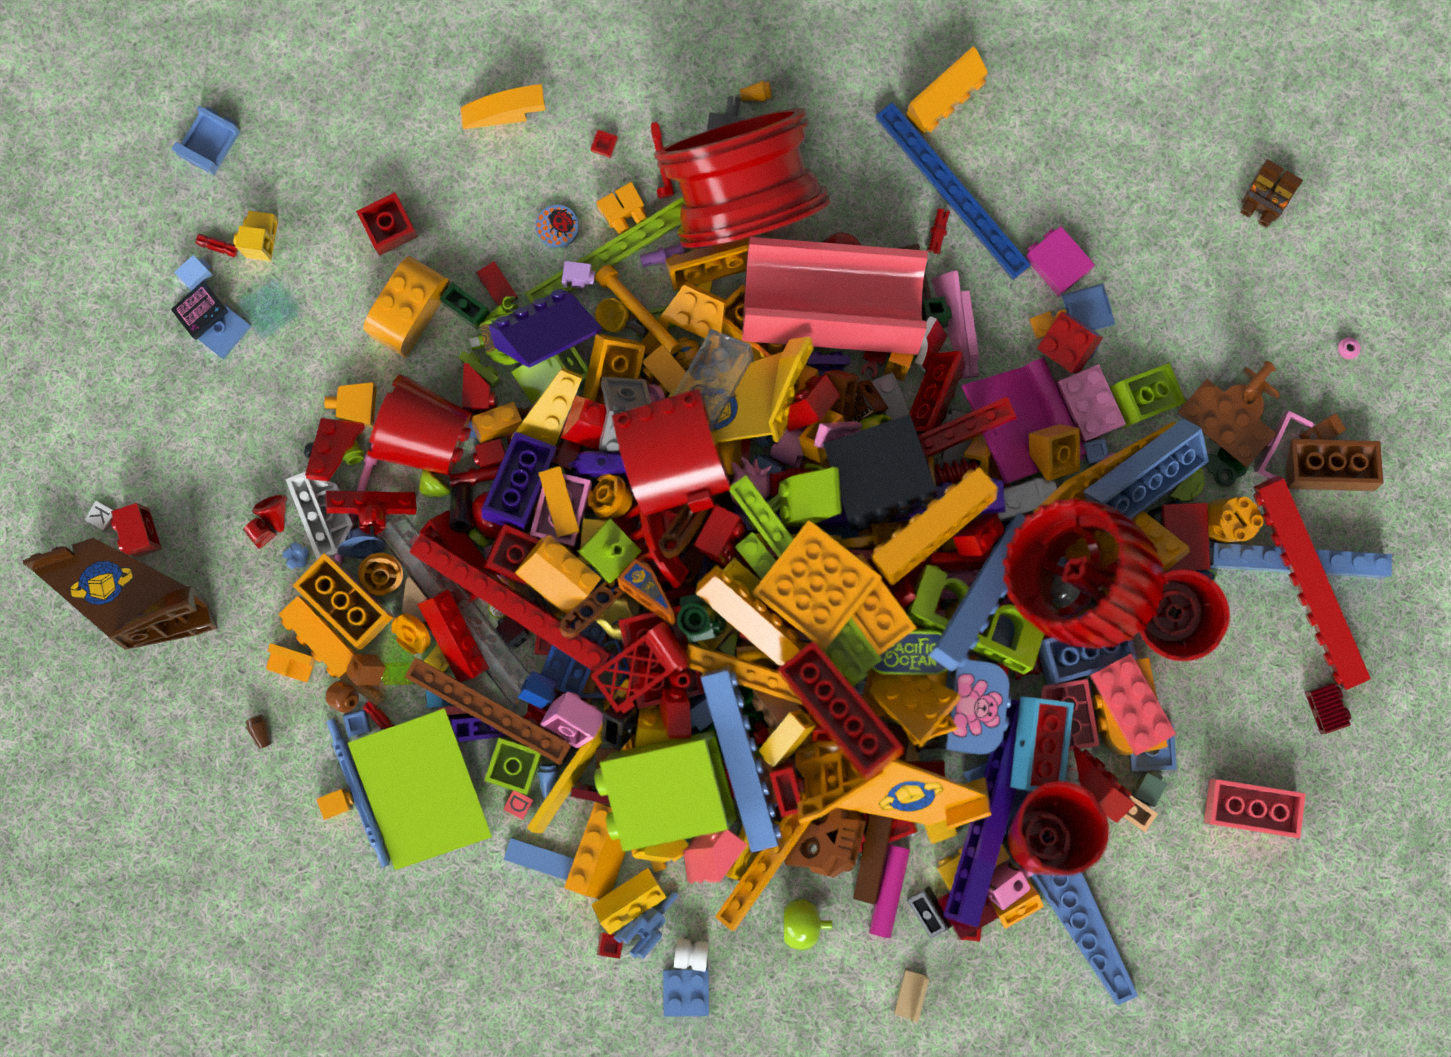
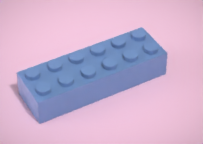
[1083,419,1209,535]

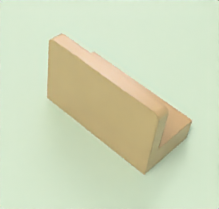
[894,969,929,1023]

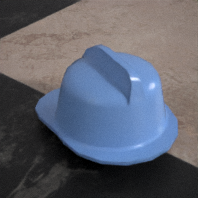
[337,528,385,559]

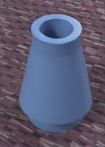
[537,763,559,797]

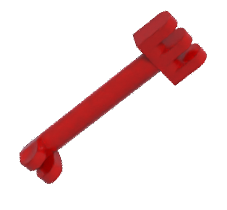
[651,122,675,199]

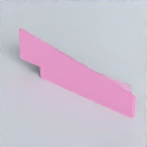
[931,270,979,378]

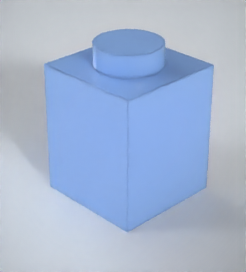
[174,255,213,291]

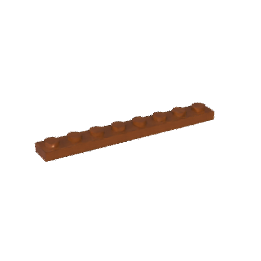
[405,657,572,765]

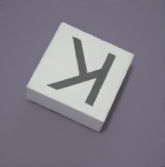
[85,501,113,531]

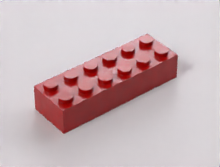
[777,641,904,782]

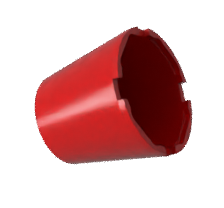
[367,374,472,475]
[1139,569,1230,662]
[1008,781,1109,876]

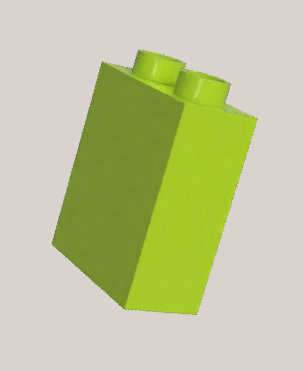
[595,730,737,852]

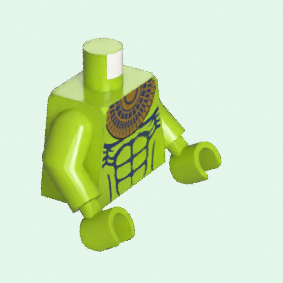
[470,296,519,366]

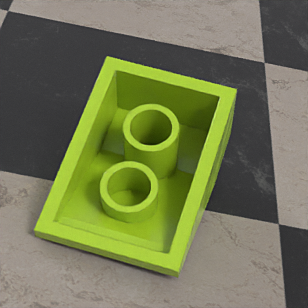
[1109,363,1186,428]
[778,467,841,528]

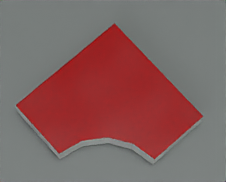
[915,316,948,372]

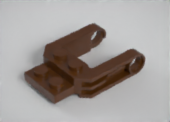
[659,490,736,588]

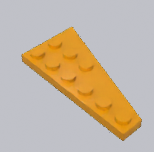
[864,668,961,747]

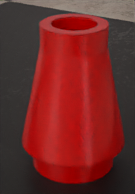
[669,668,691,689]

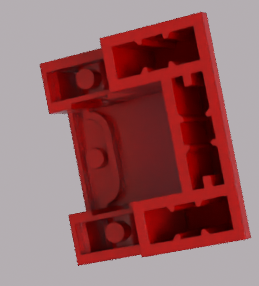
[611,388,731,516]

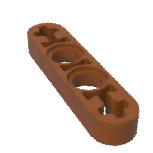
[559,573,626,638]

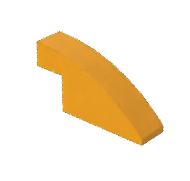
[460,84,546,129]

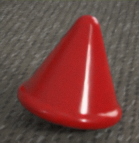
[252,494,287,532]

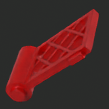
[591,621,691,714]

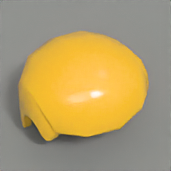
[595,298,630,333]

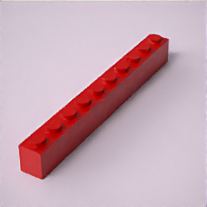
[1253,476,1371,690]
[409,533,614,672]

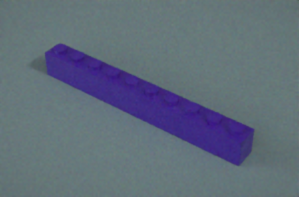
[944,699,1020,927]

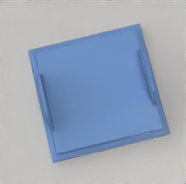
[1062,284,1116,330]

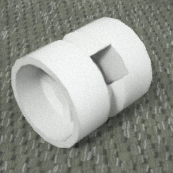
[674,938,709,971]

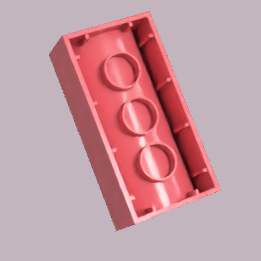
[742,237,928,355]

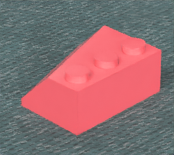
[1041,679,1100,751]
[683,828,747,884]

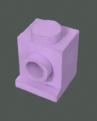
[562,261,595,289]

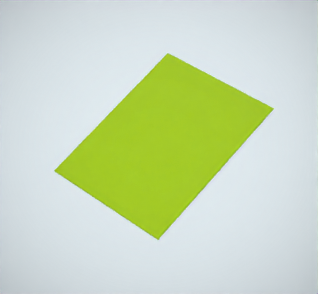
[348,708,492,870]

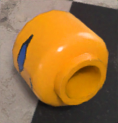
[672,337,703,371]

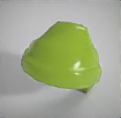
[419,470,451,498]

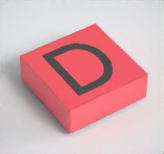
[503,791,534,820]

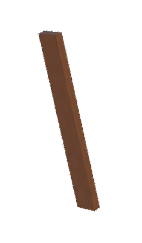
[853,723,910,905]

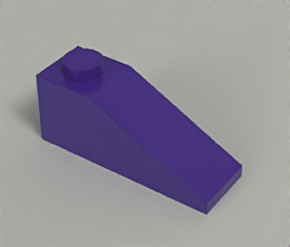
[448,714,508,742]

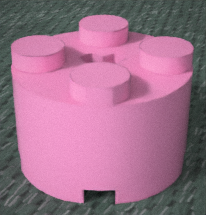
[770,425,808,468]

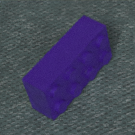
[482,432,557,533]

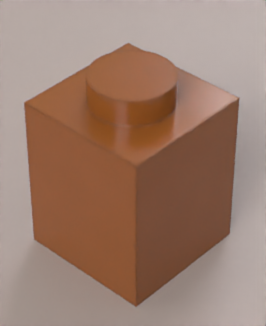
[346,654,386,686]

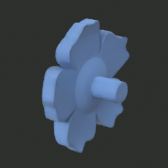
[282,542,309,569]

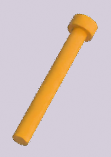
[595,265,681,354]

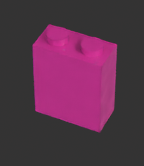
[1025,226,1095,297]

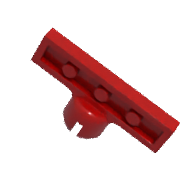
[325,491,417,535]

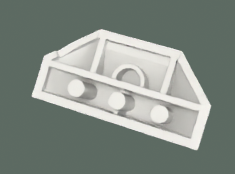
[285,471,353,560]

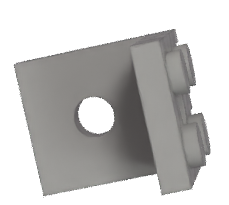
[598,377,651,453]

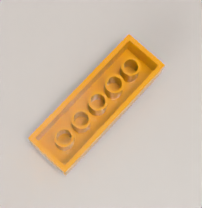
[872,467,998,586]

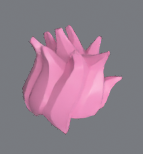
[730,457,771,506]

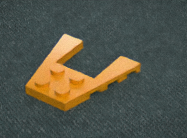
[641,282,726,372]

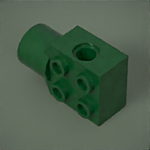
[678,593,727,642]

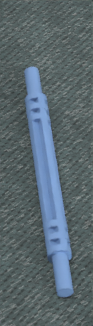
[326,718,390,868]

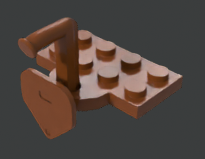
[1178,361,1280,468]

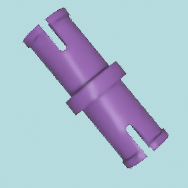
[640,244,685,268]

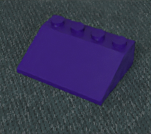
[489,289,603,368]

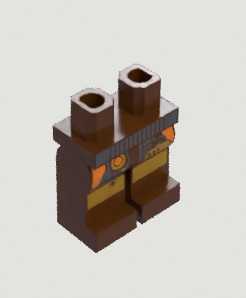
[1240,159,1303,228]

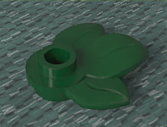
[1205,448,1249,487]

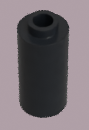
[449,484,473,533]

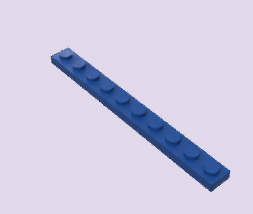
[875,102,1031,280]

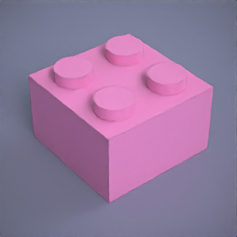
[540,692,603,748]

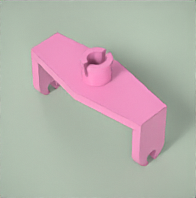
[1254,411,1314,479]

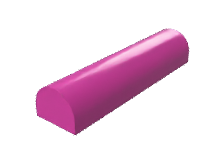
[869,844,911,938]

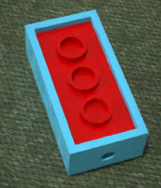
[1010,696,1074,791]

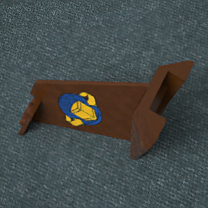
[23,538,218,650]

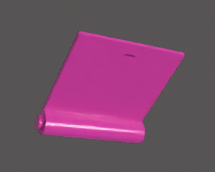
[962,358,1087,484]

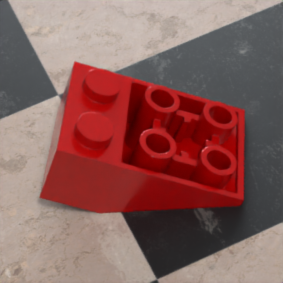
[1073,746,1136,823]

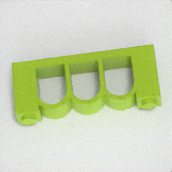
[905,564,1044,674]

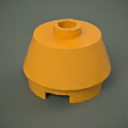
[587,474,633,518]
[358,553,403,596]

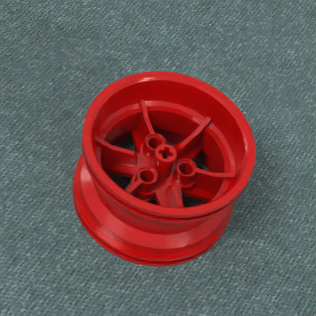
[654,108,831,248]

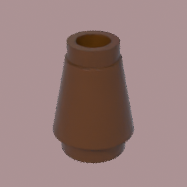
[245,714,272,749]

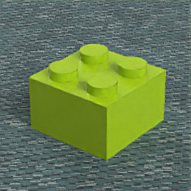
[484,738,543,795]

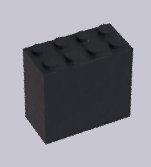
[823,414,938,531]

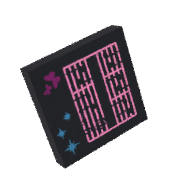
[171,281,229,340]

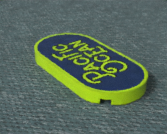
[872,629,948,675]

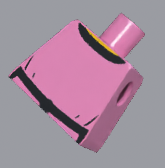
[987,862,1034,910]

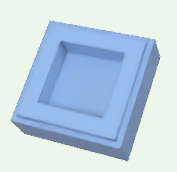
[1083,438,1109,465]

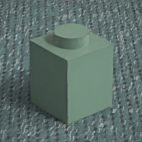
[1132,771,1167,807]

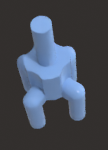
[614,890,678,959]

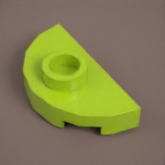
[1169,467,1205,502]

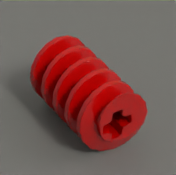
[934,458,979,487]

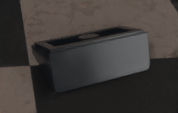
[907,886,951,939]

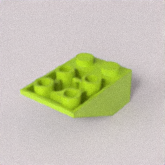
[511,346,588,405]

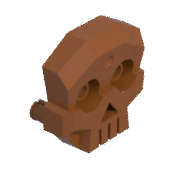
[782,807,866,878]

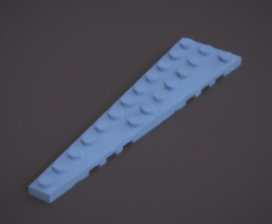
[962,762,1138,1005]

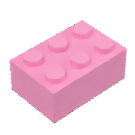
[1056,364,1126,444]
[530,474,593,548]

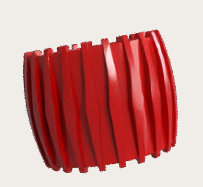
[1003,498,1166,649]

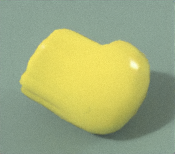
[595,598,633,640]

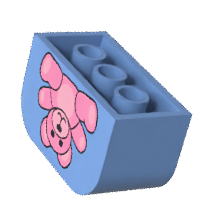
[937,660,1011,754]

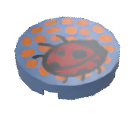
[536,205,579,248]

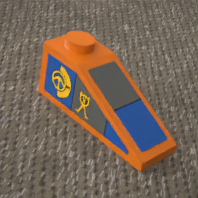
[618,559,675,625]

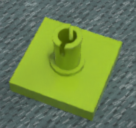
[578,519,641,583]

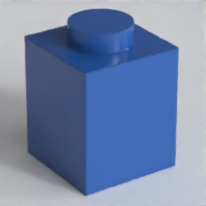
[518,671,557,709]

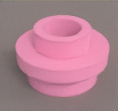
[1338,337,1361,359]

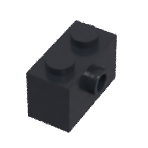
[601,695,637,751]

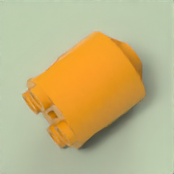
[1207,497,1263,543]

